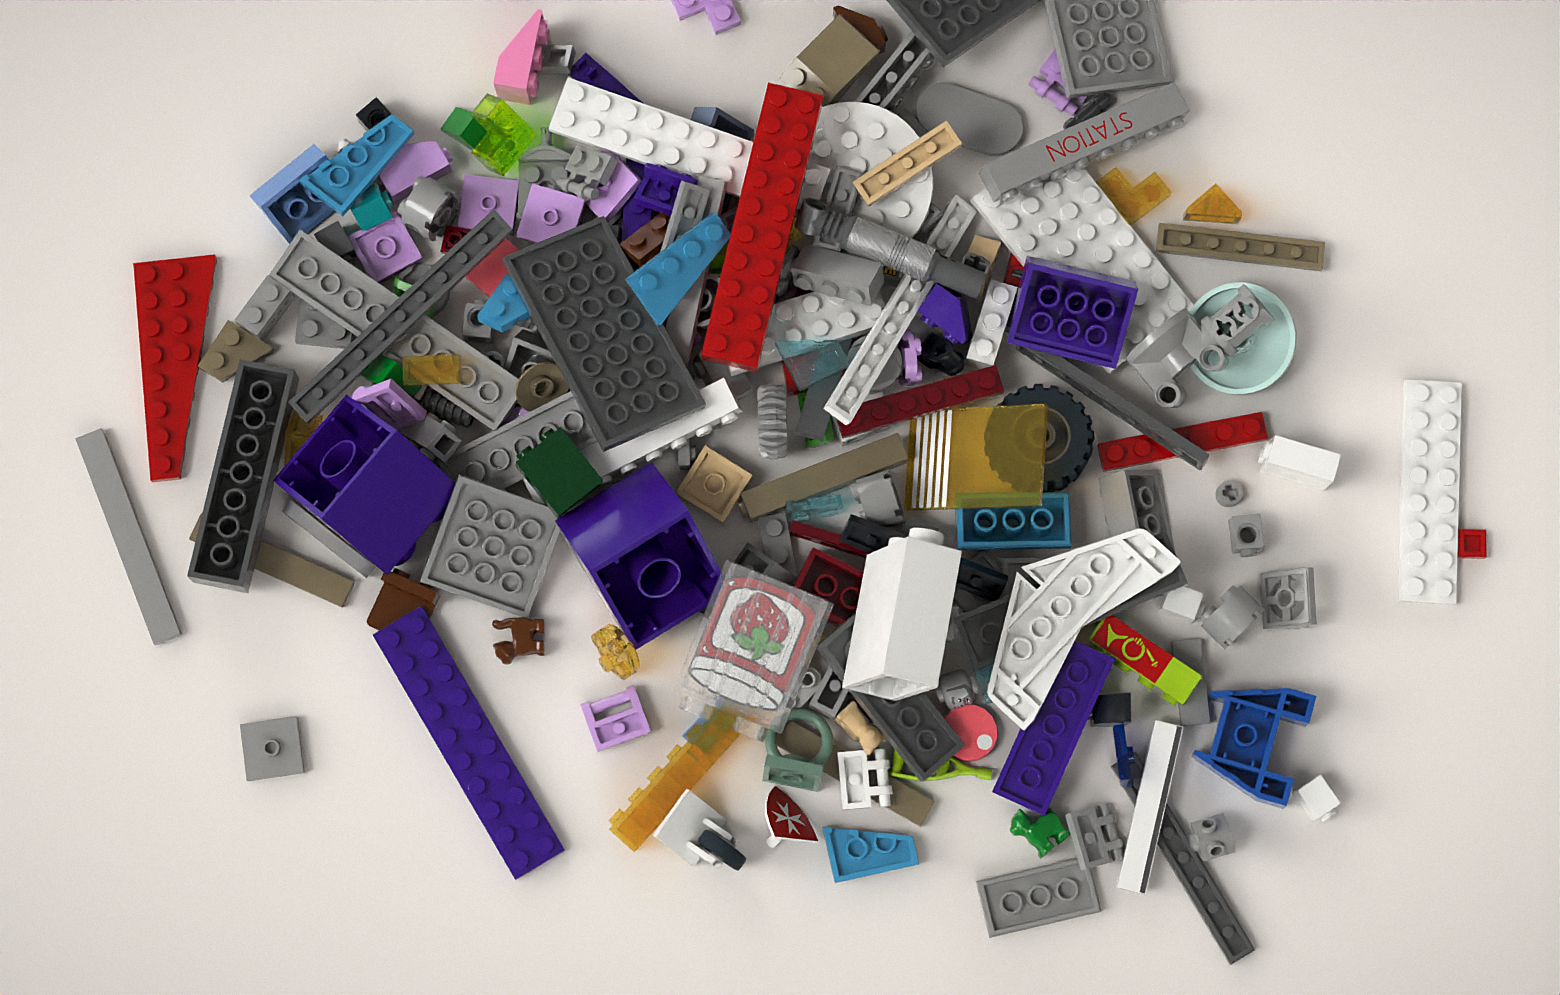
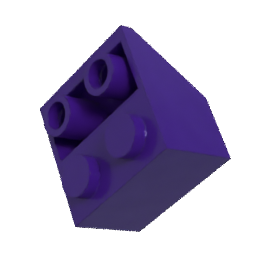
[917,283,973,345]

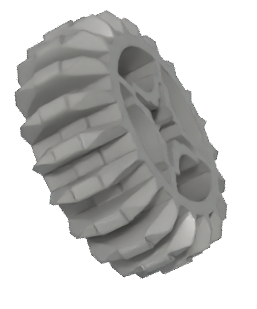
[757,384,787,460]

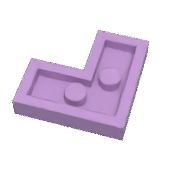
[671,0,741,35]

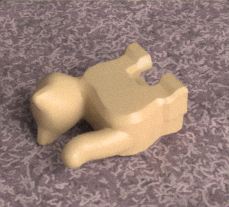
[834,701,887,755]

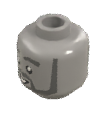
[935,669,978,710]

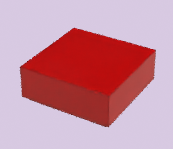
[1457,529,1487,559]

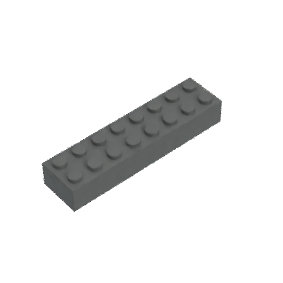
[187,359,299,593]

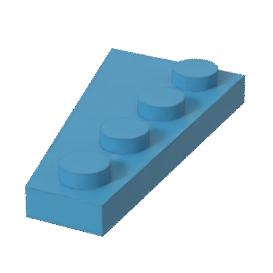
[299,114,414,217]
[625,212,731,325]

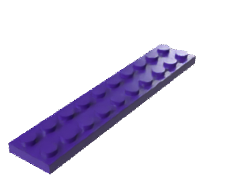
[373,606,565,880]

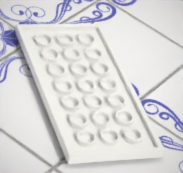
[971,168,1194,374]

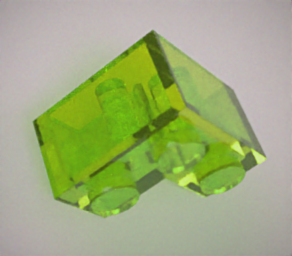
[470,93,538,176]

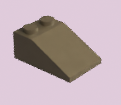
[779,14,880,107]

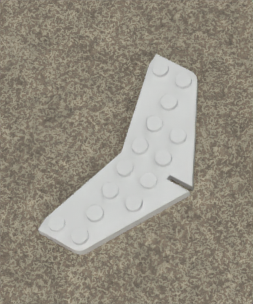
[987,529,1181,731]

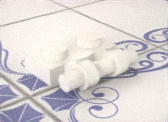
[837,749,893,810]

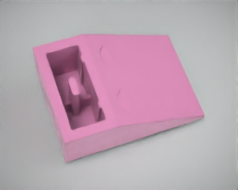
[493,9,550,105]

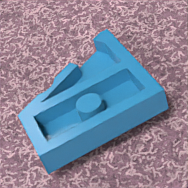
[477,274,531,333]

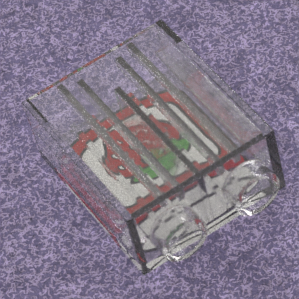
[673,559,834,742]

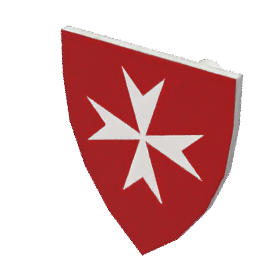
[765,786,819,848]

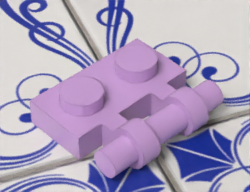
[1028,49,1089,117]

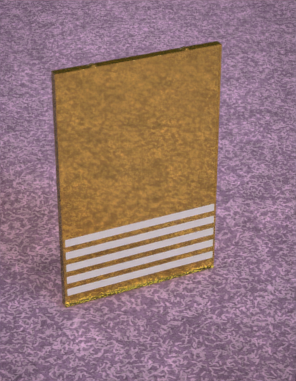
[904,404,1048,511]

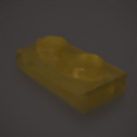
[403,354,461,386]

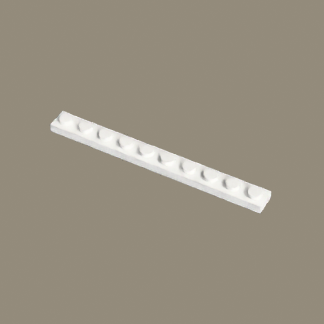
[823,195,977,425]

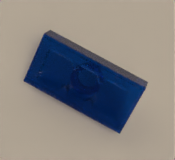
[1113,724,1135,788]

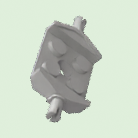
[517,127,571,222]

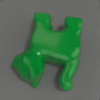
[1010,807,1070,859]

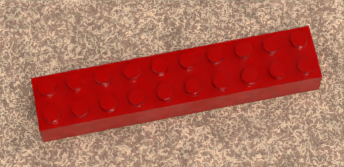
[701,82,823,373]

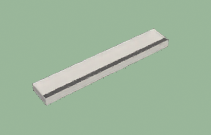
[1116,720,1183,895]

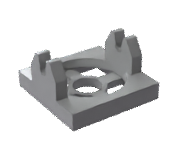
[1260,567,1317,630]

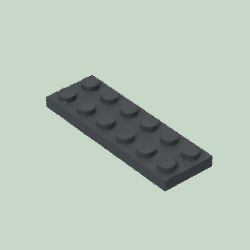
[815,612,965,782]

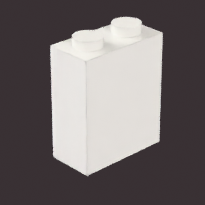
[1257,435,1341,491]

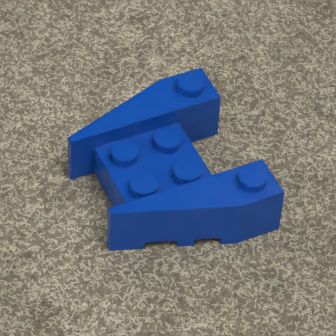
[1192,688,1316,809]

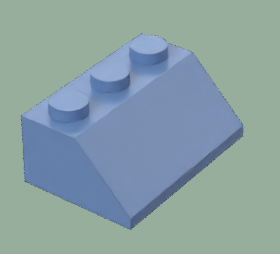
[250,144,335,244]

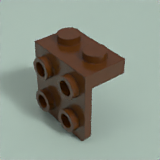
[619,213,670,267]
[367,568,440,630]

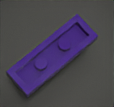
[568,53,644,104]

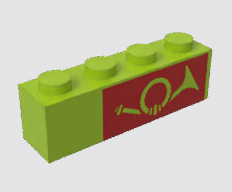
[1088,615,1202,706]

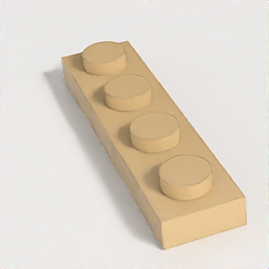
[852,120,962,207]

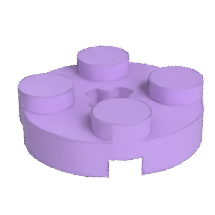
[897,329,922,386]

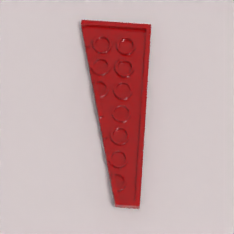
[133,254,217,482]

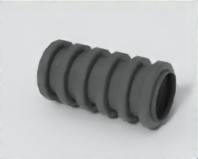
[422,390,475,428]

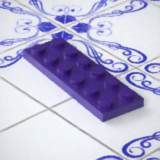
[992,641,1115,816]

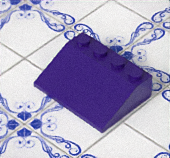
[1007,256,1139,369]

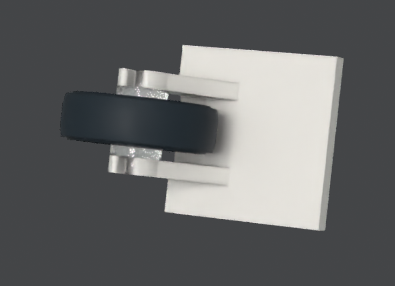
[653,789,746,871]

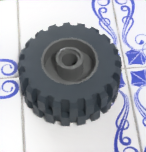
[985,384,1095,493]

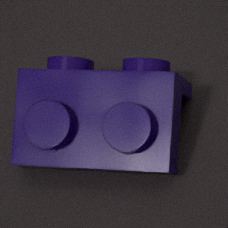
[634,163,698,216]

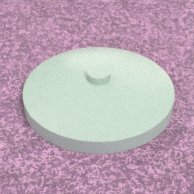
[1190,282,1296,395]

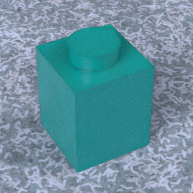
[350,182,394,231]

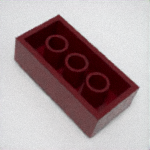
[791,547,864,627]

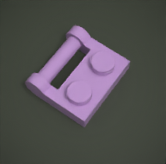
[352,379,427,430]
[580,685,651,752]

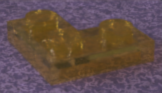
[1096,167,1172,226]

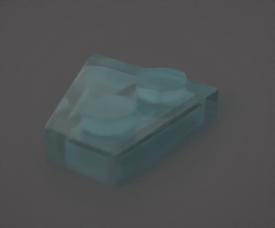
[775,339,850,391]

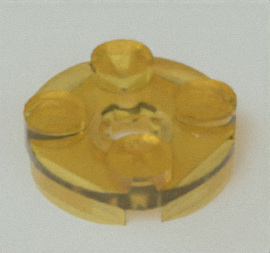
[591,624,640,680]

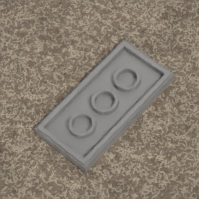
[976,858,1101,938]

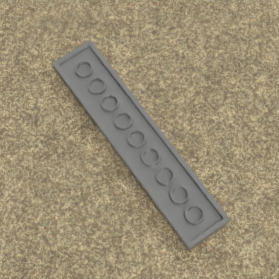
[269,230,519,431]

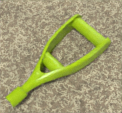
[888,750,992,781]

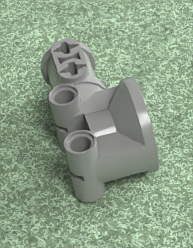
[1126,284,1275,408]

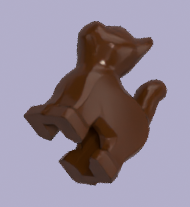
[492,617,544,665]

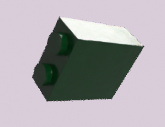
[515,427,603,519]

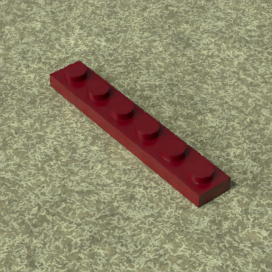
[836,365,1004,439]

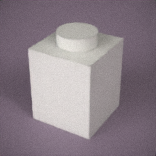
[1159,586,1205,623]
[1293,775,1341,822]

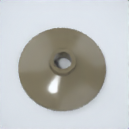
[515,362,569,412]

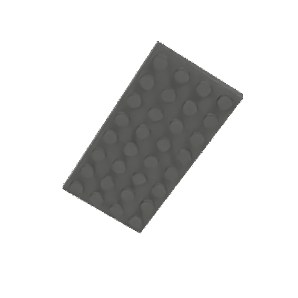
[502,216,706,452]

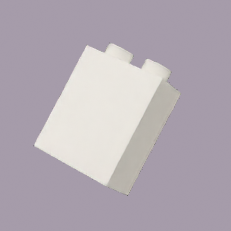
[842,528,962,701]

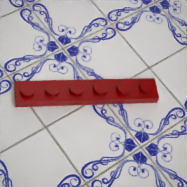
[1097,412,1268,472]

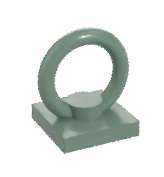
[762,708,833,792]

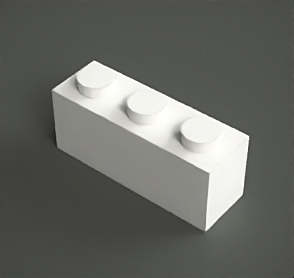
[966,279,1018,369]

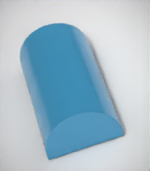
[955,492,1072,550]

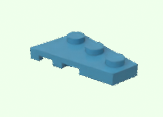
[822,827,919,883]

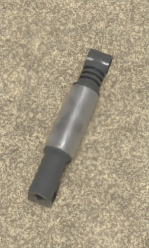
[794,198,990,299]

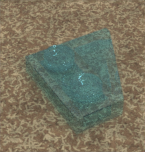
[785,494,843,523]

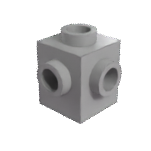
[1188,813,1235,862]

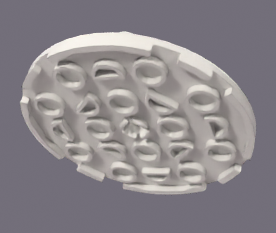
[789,102,934,261]

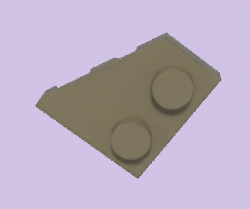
[198,320,275,383]

